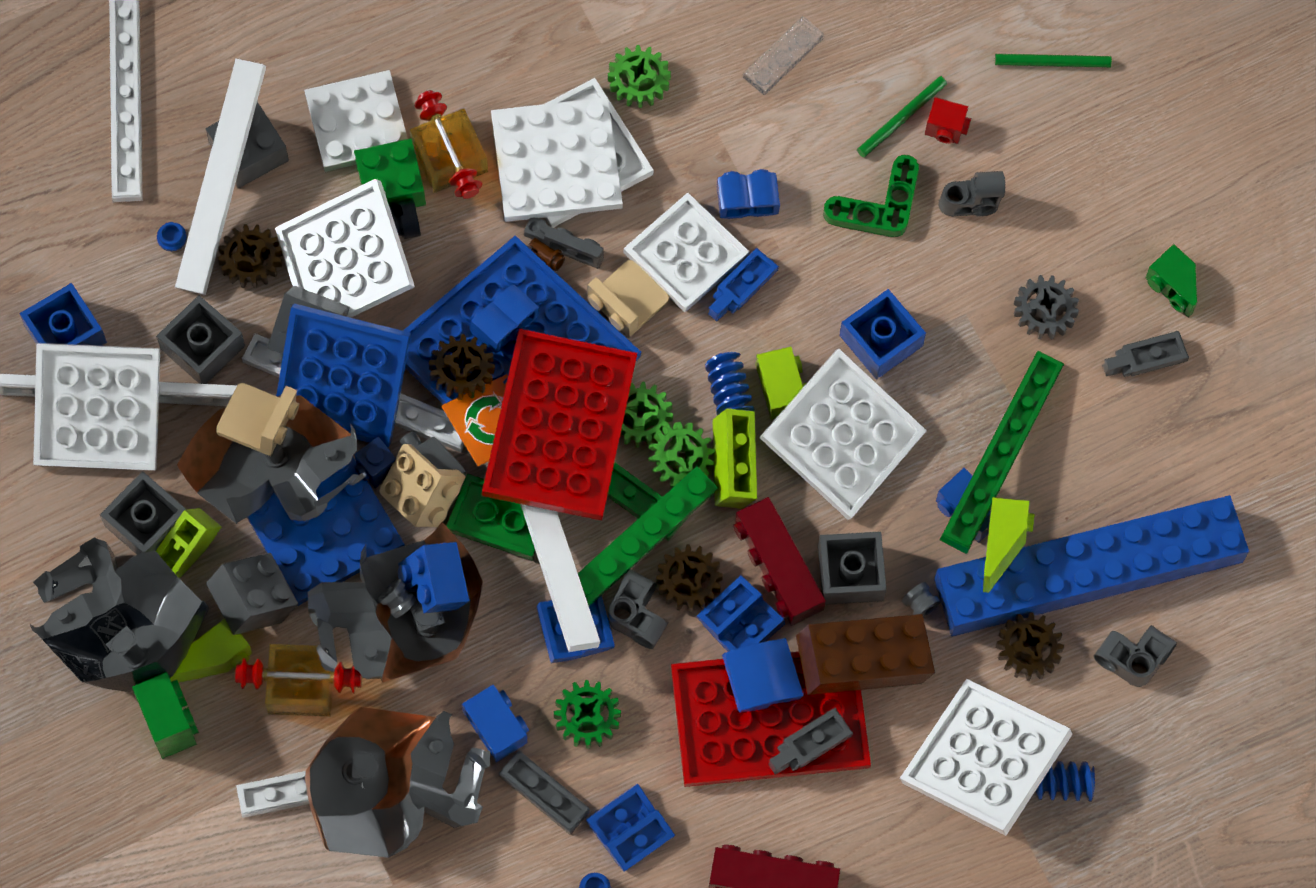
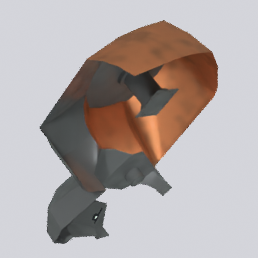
[177,396,365,524]
[308,522,483,682]
[305,707,490,858]

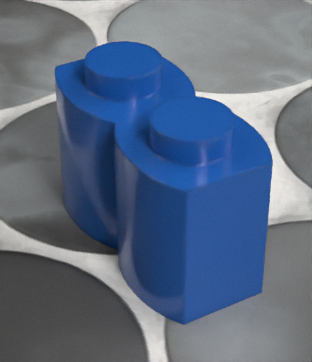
[717,169,780,219]
[470,284,539,354]

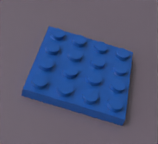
[276,304,411,447]
[246,457,405,606]

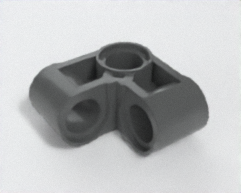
[938,171,1006,217]
[608,569,669,649]
[1093,625,1177,687]

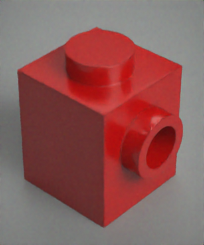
[925,97,972,144]

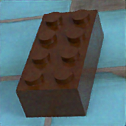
[796,614,935,695]

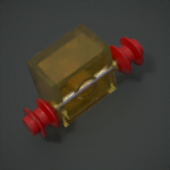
[409,90,488,199]
[235,644,362,717]

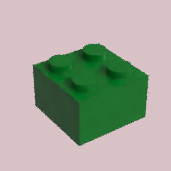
[354,138,426,208]
[132,672,199,759]

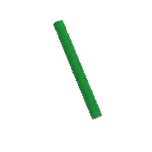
[995,54,1112,68]
[857,76,947,158]

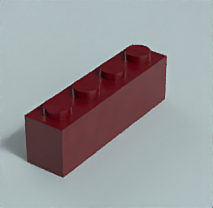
[733,497,826,626]
[709,845,840,888]

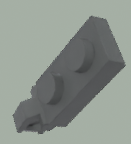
[524,218,604,269]
[1102,331,1189,377]
[768,708,853,775]

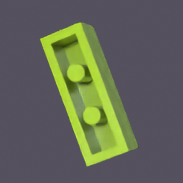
[713,409,757,509]

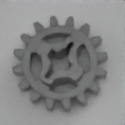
[1014,275,1079,340]

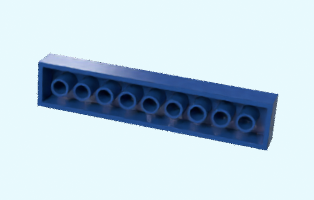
[934,495,1249,637]

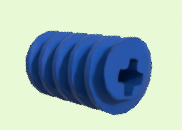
[705,352,755,415]
[1036,761,1095,802]

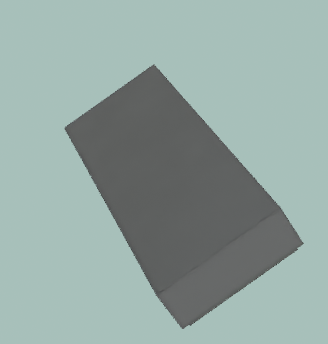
[499,750,590,835]

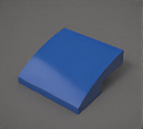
[697,575,785,651]
[536,595,615,664]
[722,638,804,713]
[585,784,675,872]

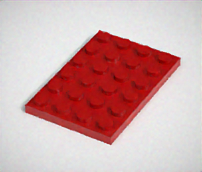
[482,329,637,521]
[671,651,871,787]

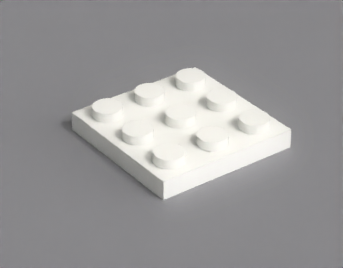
[304,70,408,172]
[623,193,749,312]

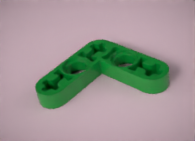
[823,155,919,237]

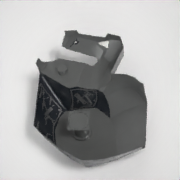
[30,537,209,692]

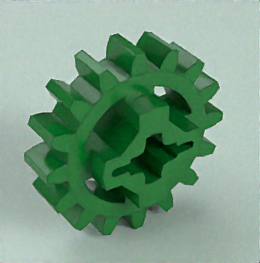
[554,680,621,749]

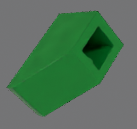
[1145,244,1197,318]

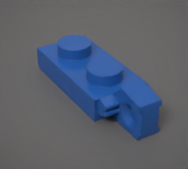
[708,248,779,322]

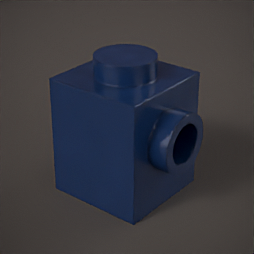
[354,436,396,488]

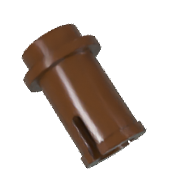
[528,238,565,271]

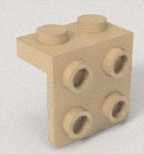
[588,260,670,338]
[216,383,300,456]
[380,444,466,527]

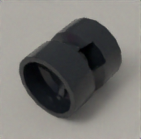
[389,199,421,239]

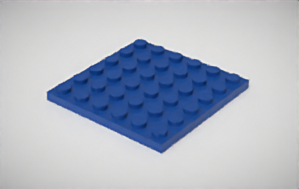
[403,236,641,404]

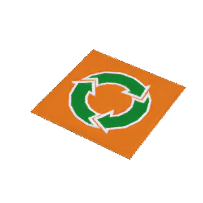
[441,374,508,467]

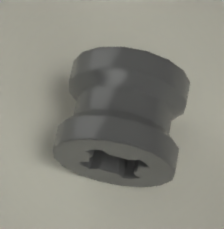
[378,579,417,618]
[902,582,941,617]

